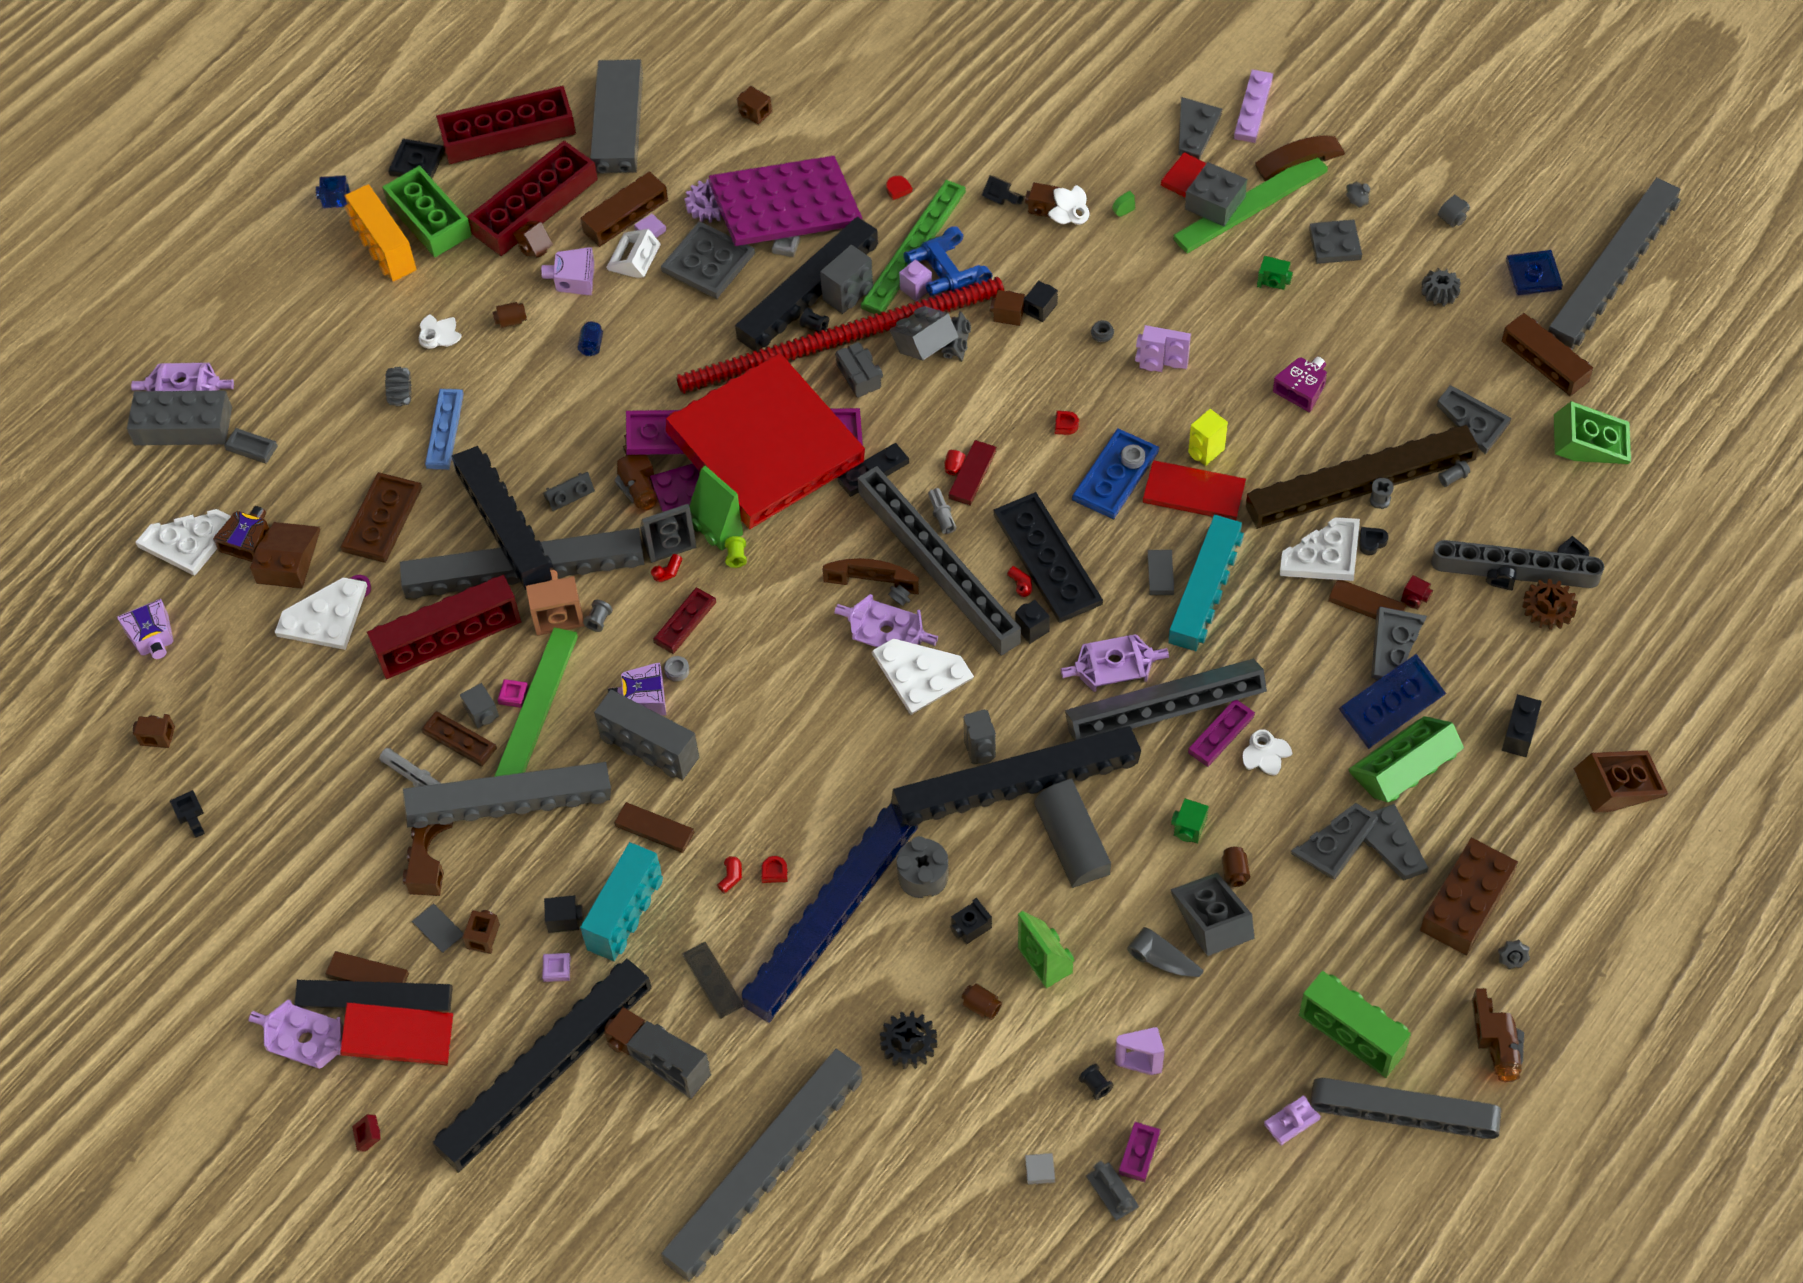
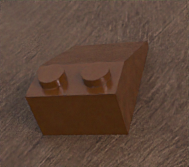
[250,522,321,589]
[1573,750,1668,813]

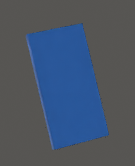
[1072,428,1159,519]

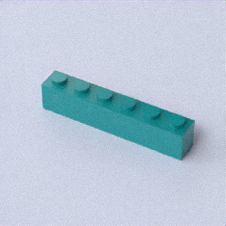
[1168,515,1244,651]

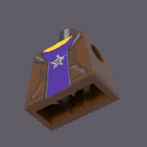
[213,506,269,562]

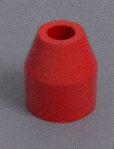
[944,450,966,476]

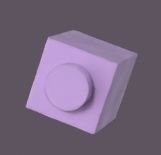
[899,259,932,301]

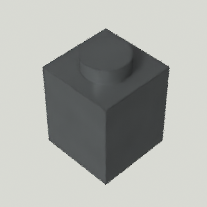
[460,683,499,728]

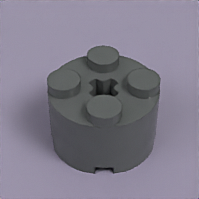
[896,836,949,898]

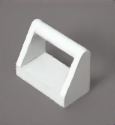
[607,229,661,278]

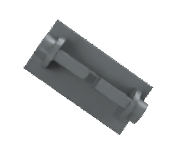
[942,311,971,361]
[543,471,595,511]
[1086,1161,1139,1221]

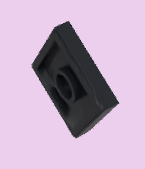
[388,138,445,179]

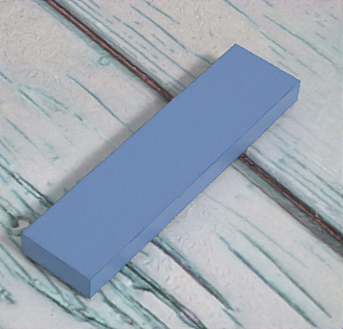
[425,389,464,470]

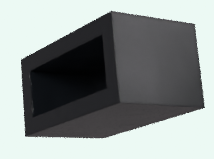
[1502,694,1542,757]

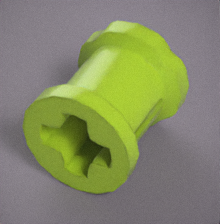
[725,536,747,568]

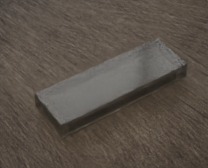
[682,941,743,1019]

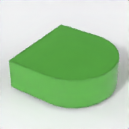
[1112,191,1135,217]

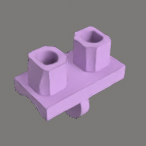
[1264,1096,1321,1145]

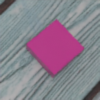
[497,679,529,708]

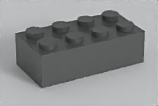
[127,390,232,445]
[594,690,700,780]

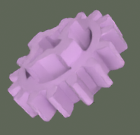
[685,179,722,223]

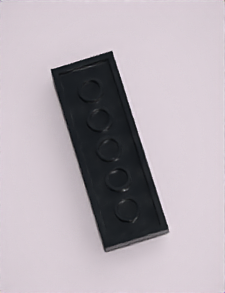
[993,492,1103,623]

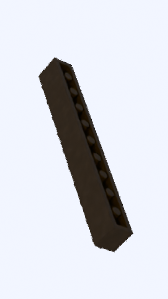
[1245,425,1479,529]

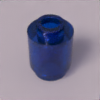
[577,321,603,356]

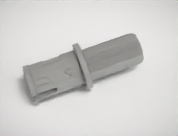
[928,488,957,534]

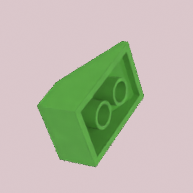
[1554,401,1631,464]
[689,466,743,551]
[1018,911,1074,988]

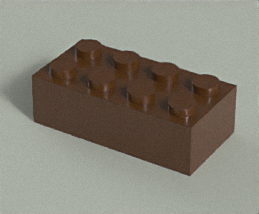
[1420,837,1518,956]

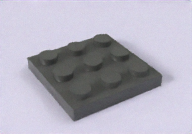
[661,221,755,299]

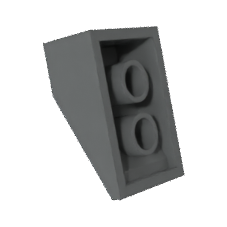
[640,504,697,563]
[1171,873,1255,956]

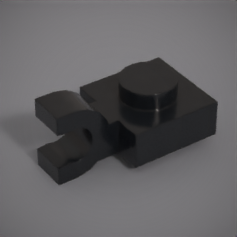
[981,175,1025,205]
[170,790,205,838]

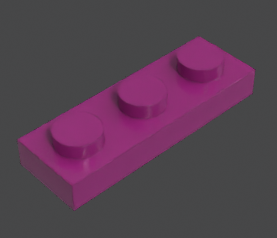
[1188,700,1255,767]

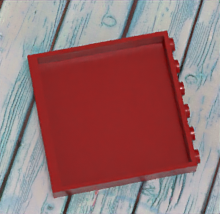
[666,353,865,530]

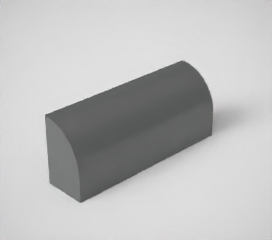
[1034,778,1111,888]

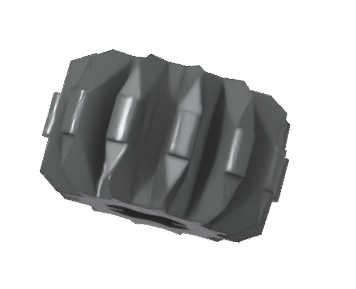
[1421,268,1461,307]
[385,367,412,406]

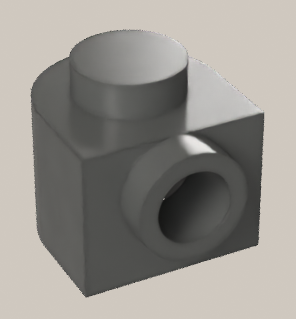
[1438,195,1470,227]

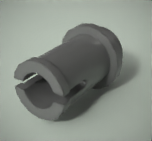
[1438,461,1470,487]

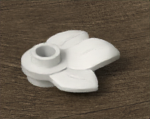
[1048,185,1089,225]
[418,314,462,349]
[1243,730,1292,775]

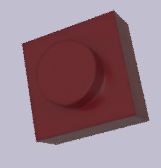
[352,1114,381,1152]

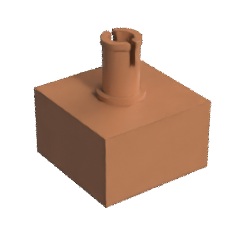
[526,570,585,636]

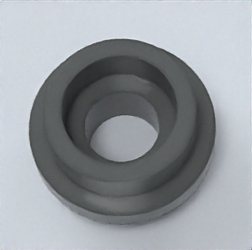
[1091,320,1114,342]
[888,585,911,606]

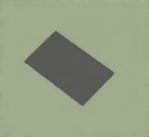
[412,903,464,953]

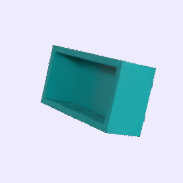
[580,842,663,961]

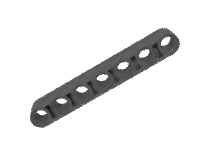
[1431,540,1604,588]
[1311,1078,1501,1139]

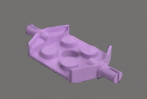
[131,363,234,391]
[835,594,938,648]
[1061,634,1169,692]
[249,1000,343,1069]

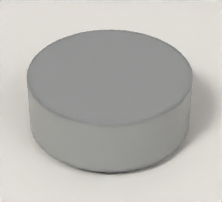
[1121,445,1145,469]
[664,656,690,681]

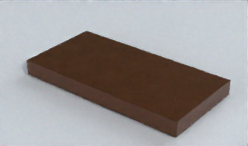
[340,472,422,563]

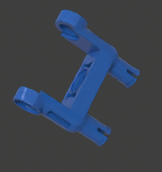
[904,226,993,297]

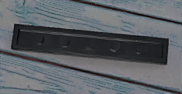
[294,980,453,1012]

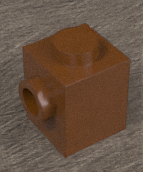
[737,86,772,125]
[1025,182,1059,217]
[513,221,553,258]
[990,290,1025,326]
[605,1007,645,1055]

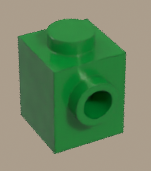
[1171,798,1209,843]

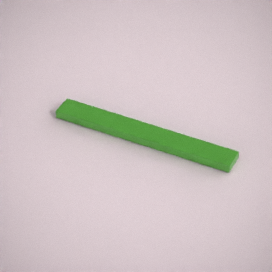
[1173,158,1328,254]
[861,180,966,315]
[494,627,578,777]

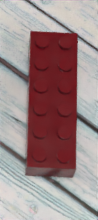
[436,85,576,165]
[467,140,598,257]
[367,575,522,680]

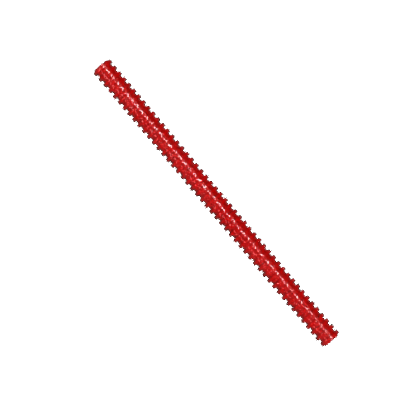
[676,276,1004,394]

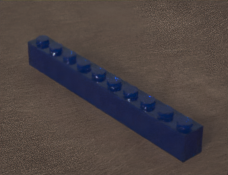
[742,803,918,1023]

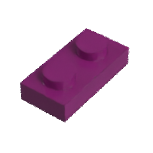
[1119,1122,1161,1183]

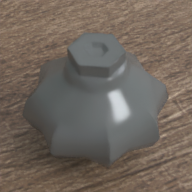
[1346,181,1370,208]
[1498,940,1530,969]

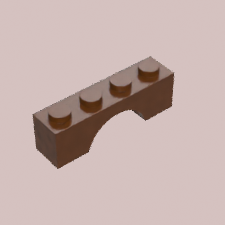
[403,822,453,896]

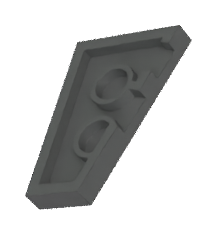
[1179,97,1222,160]
[1437,385,1511,455]
[1371,607,1427,683]
[1291,803,1378,880]
[1363,804,1428,881]

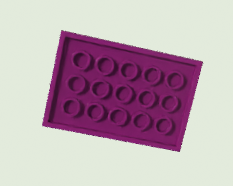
[708,156,863,246]

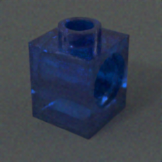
[316,175,350,208]

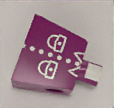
[1273,357,1327,413]

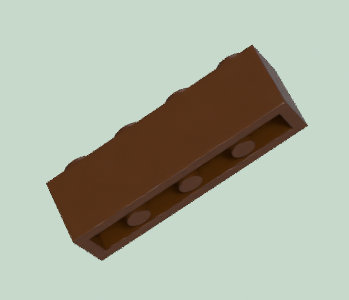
[580,171,669,247]
[1501,313,1593,397]

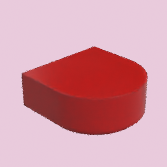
[886,176,913,200]
[1055,410,1079,435]
[761,856,788,883]

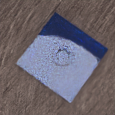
[1506,250,1563,296]

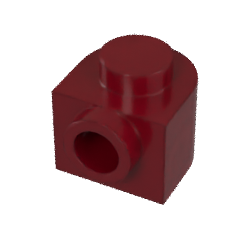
[1401,575,1433,610]

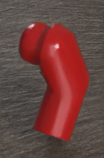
[651,554,683,582]
[1007,566,1032,597]
[717,856,742,894]

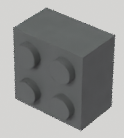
[1185,162,1247,226]
[820,245,873,314]
[890,306,959,361]

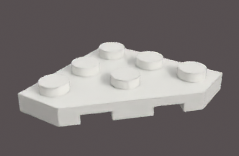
[136,509,231,576]
[1280,517,1360,581]
[275,578,368,650]
[872,639,974,715]

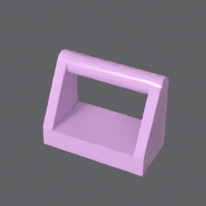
[1115,1027,1164,1075]

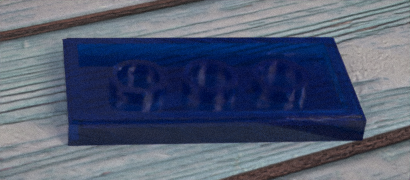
[1339,654,1447,749]

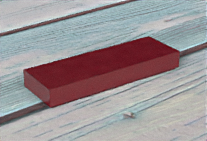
[948,440,997,506]
[653,587,717,654]

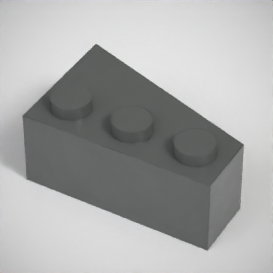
[627,1021,711,1099]

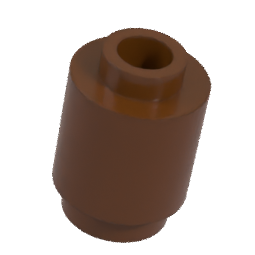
[493,302,527,328]
[1221,846,1251,887]
[961,983,1002,1020]

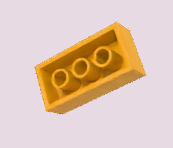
[345,184,417,282]

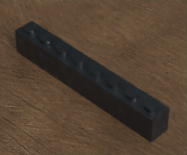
[735,216,878,352]
[452,446,553,590]

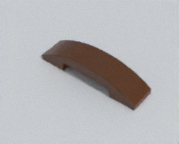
[1255,135,1345,181]
[822,558,919,595]

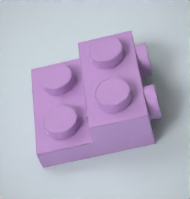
[1135,325,1191,372]

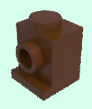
[133,714,175,748]
[462,910,500,954]

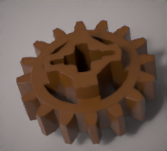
[1522,579,1578,630]

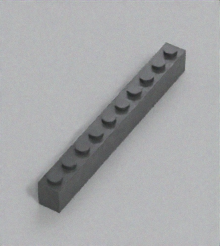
[1548,177,1681,350]
[858,466,1021,656]
[400,528,645,599]
[661,1048,863,1282]

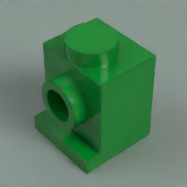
[1257,256,1293,290]

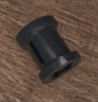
[799,308,829,334]
[1078,1064,1114,1100]

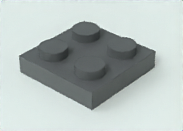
[1309,219,1362,264]

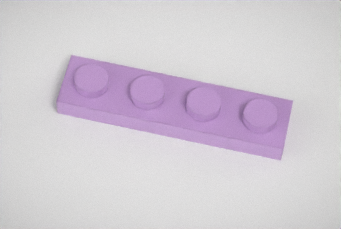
[1234,70,1273,143]

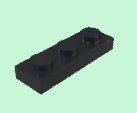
[837,443,909,497]

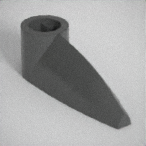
[1127,927,1204,977]

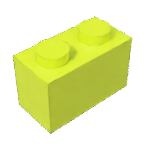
[1188,409,1228,466]

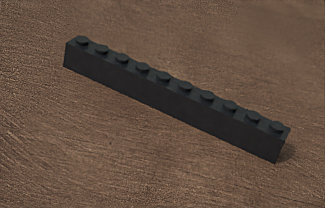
[891,726,1142,827]
[433,958,652,1173]

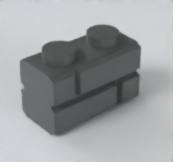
[835,342,883,398]
[963,709,996,764]

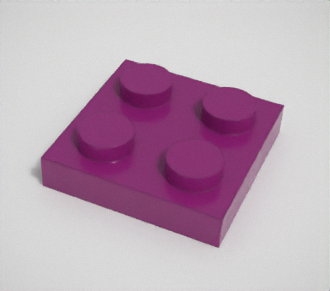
[650,463,699,512]

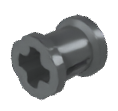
[1370,478,1394,509]
[583,600,613,632]

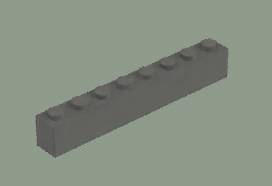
[1065,659,1267,740]
[403,762,611,828]

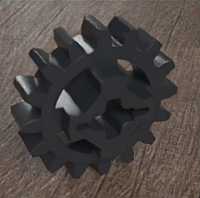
[880,1011,938,1069]

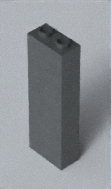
[590,59,643,174]

